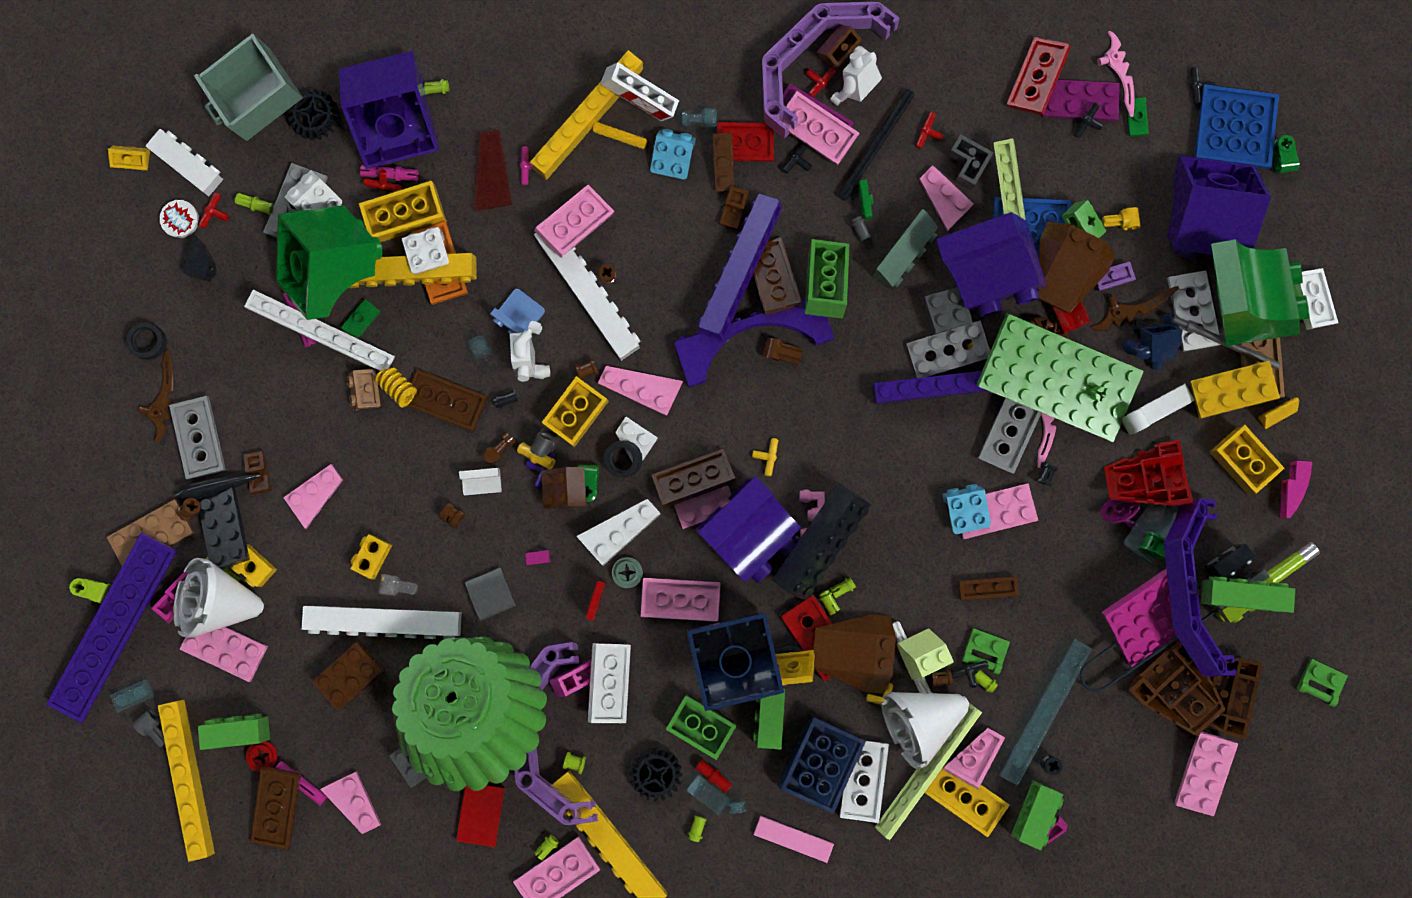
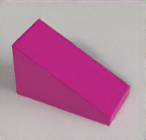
[525,550,550,565]
[1047,816,1068,844]

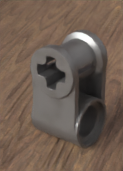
[530,428,560,457]

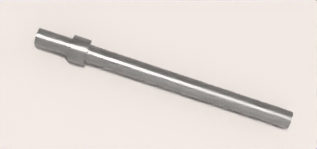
[1172,315,1281,370]

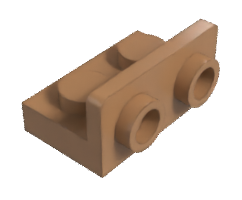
[347,369,381,411]

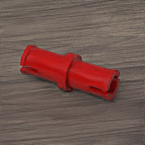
[695,759,733,793]

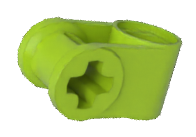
[70,578,112,603]

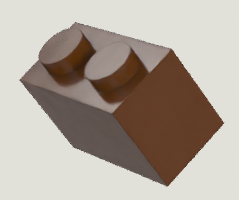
[816,25,862,68]

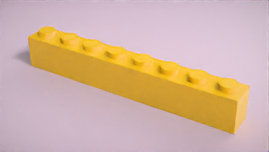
[530,50,643,180]
[349,253,477,288]
[158,700,215,862]
[552,770,667,898]

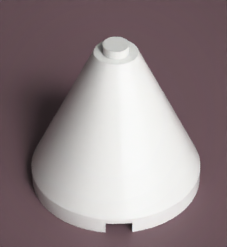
[174,558,264,638]
[881,692,969,769]

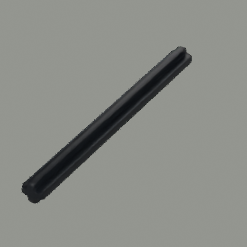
[838,89,915,201]

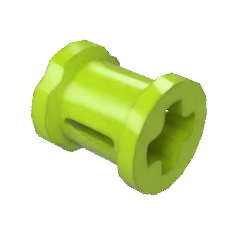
[563,752,586,774]

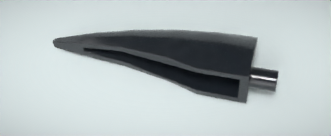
[175,473,261,501]

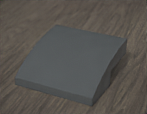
[465,567,516,621]

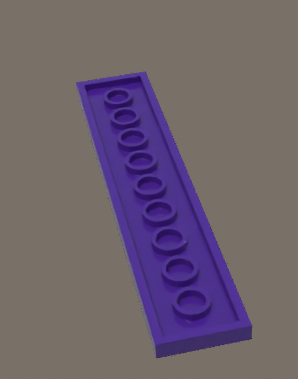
[46,533,178,723]

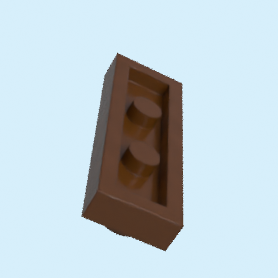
[713,132,734,191]
[958,576,1019,601]

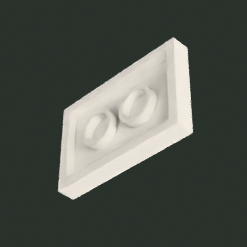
[1295,268,1338,330]

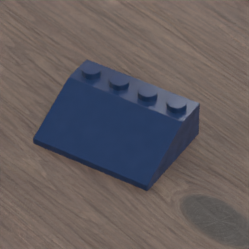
[777,714,866,814]

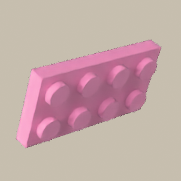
[781,91,859,166]
[534,185,615,258]
[961,484,1038,539]
[641,578,720,621]
[180,627,268,682]
[1175,732,1238,816]
[513,836,601,898]

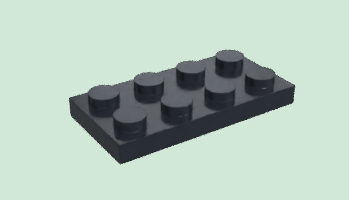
[198,487,250,570]

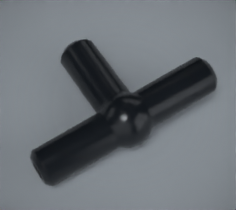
[1190,67,1215,105]
[1074,102,1103,138]
[782,142,812,174]
[951,660,989,688]

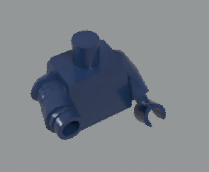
[1122,314,1183,370]

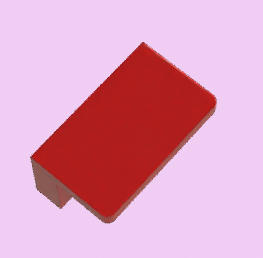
[1053,301,1090,333]

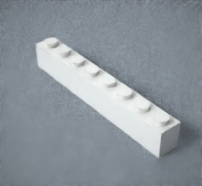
[534,233,641,361]
[302,606,462,639]

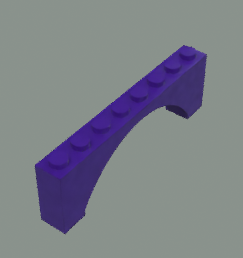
[674,296,834,388]

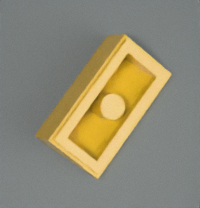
[108,146,150,170]
[1258,397,1299,429]

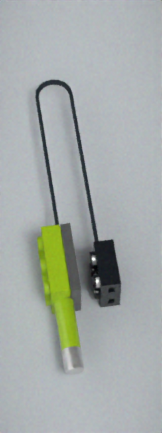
[1080,542,1320,692]

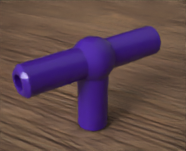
[526,452,555,489]

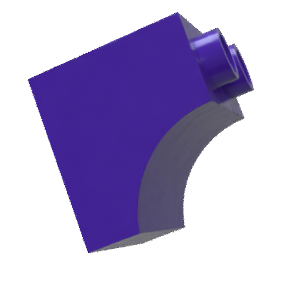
[339,51,439,169]
[1167,155,1271,259]
[936,212,1047,318]
[694,476,801,583]

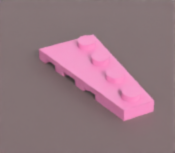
[598,366,683,416]

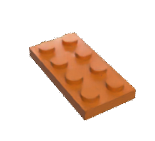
[409,221,468,305]

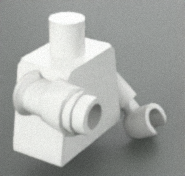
[830,46,882,106]
[510,321,550,382]

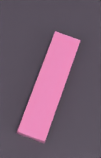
[754,815,834,863]

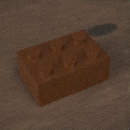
[312,641,386,711]

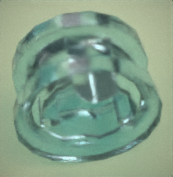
[728,800,746,814]

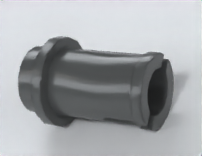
[851,216,871,242]

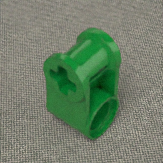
[1273,135,1300,174]
[578,465,599,502]
[1138,531,1166,564]

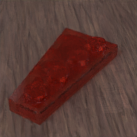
[474,130,512,211]

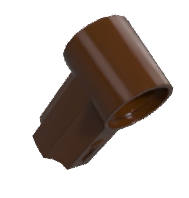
[762,338,803,365]

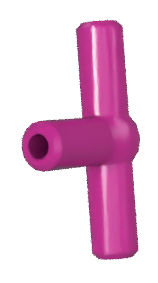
[520,146,533,185]

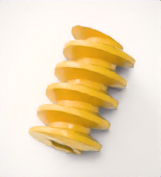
[375,368,417,408]

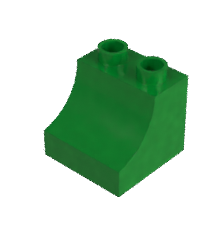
[276,205,382,320]
[1211,239,1310,346]

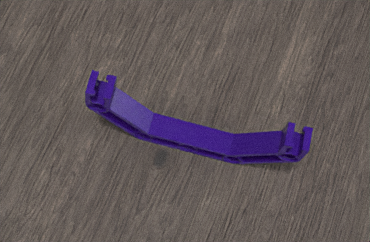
[1164,498,1236,677]

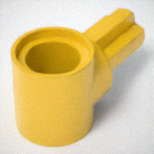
[1102,207,1141,230]

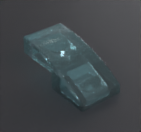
[687,775,731,815]

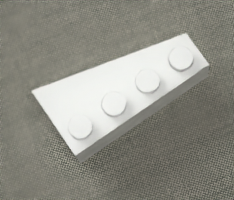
[577,499,661,566]

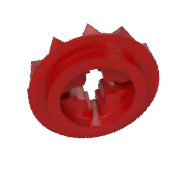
[246,741,278,772]

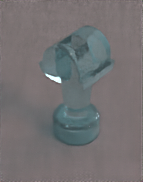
[682,108,717,127]

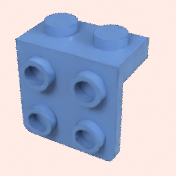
[490,289,545,334]

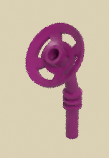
[1101,500,1154,539]

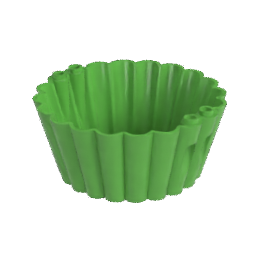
[392,636,547,791]

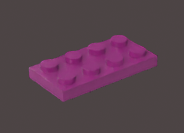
[1042,80,1120,122]

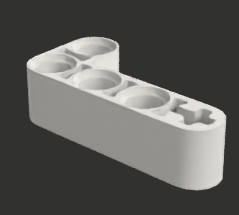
[1121,383,1195,435]

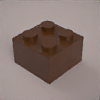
[541,467,586,509]

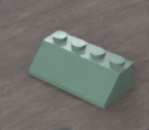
[873,209,938,290]

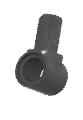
[133,709,165,747]

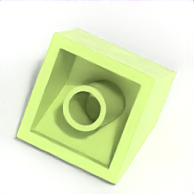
[896,628,954,680]

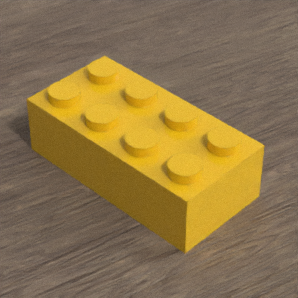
[359,181,447,242]
[1189,361,1280,419]

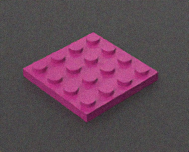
[1102,568,1177,667]

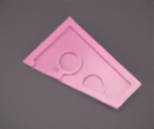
[919,165,974,231]

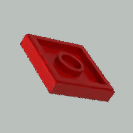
[585,581,607,621]

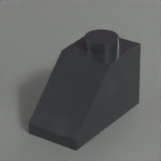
[183,237,217,282]

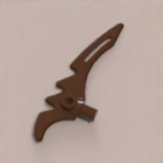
[1090,286,1179,331]
[139,349,173,443]

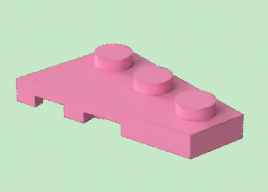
[283,464,343,529]
[943,728,1005,789]
[320,771,381,834]

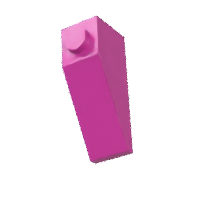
[549,659,592,698]

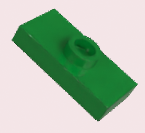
[1126,98,1149,137]
[858,179,873,221]
[341,299,381,339]

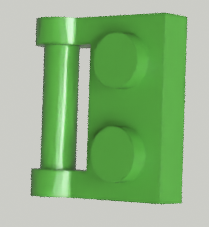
[962,628,1010,675]
[1297,659,1348,707]

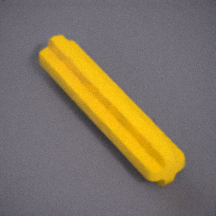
[593,122,647,149]

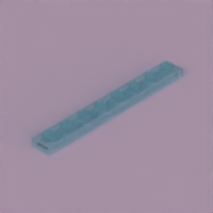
[999,639,1092,786]

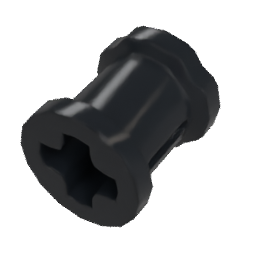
[1035,463,1058,487]
[1041,755,1063,775]

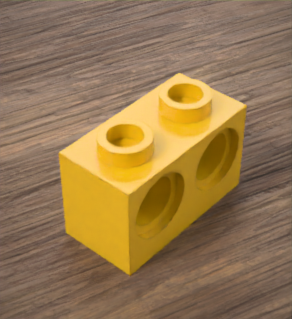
[350,534,392,579]

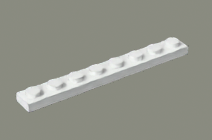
[244,290,395,371]

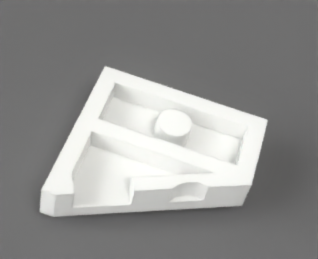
[615,417,658,462]

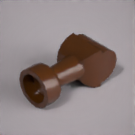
[483,431,516,464]

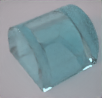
[467,335,492,361]

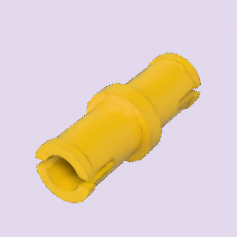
[517,442,555,470]

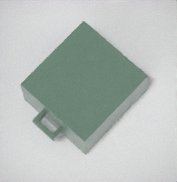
[194,33,303,141]

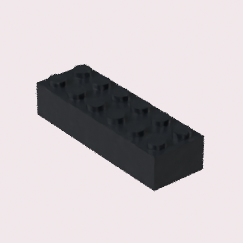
[772,483,872,600]

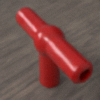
[806,68,836,98]
[915,112,944,149]
[363,169,402,192]
[199,193,229,229]

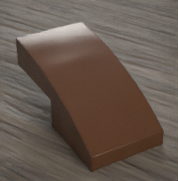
[719,186,749,230]
[243,451,271,495]

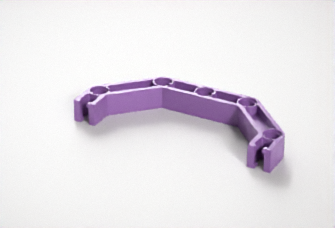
[762,2,900,139]
[514,642,598,825]

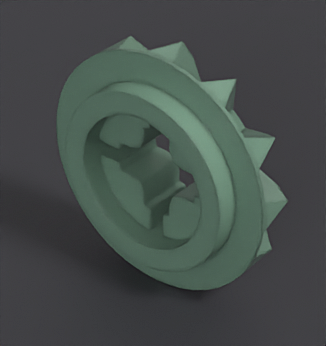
[612,557,643,588]

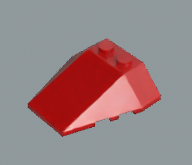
[1104,440,1193,506]

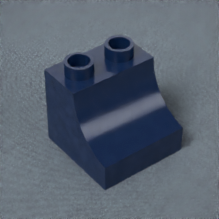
[687,612,784,711]

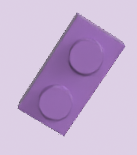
[1096,262,1136,292]

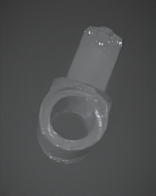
[378,574,417,596]

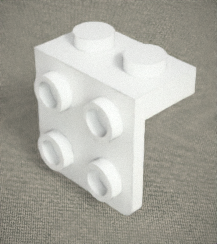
[284,170,342,211]
[402,227,449,274]

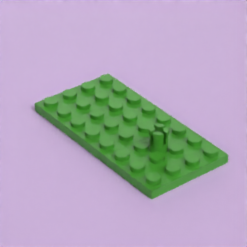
[976,314,1144,442]

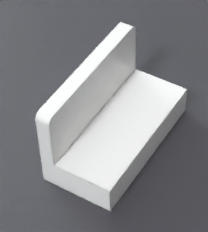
[459,468,502,495]

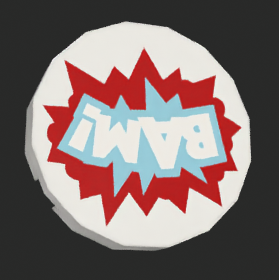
[160,200,199,238]

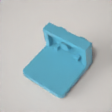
[650,129,696,179]
[942,484,991,534]

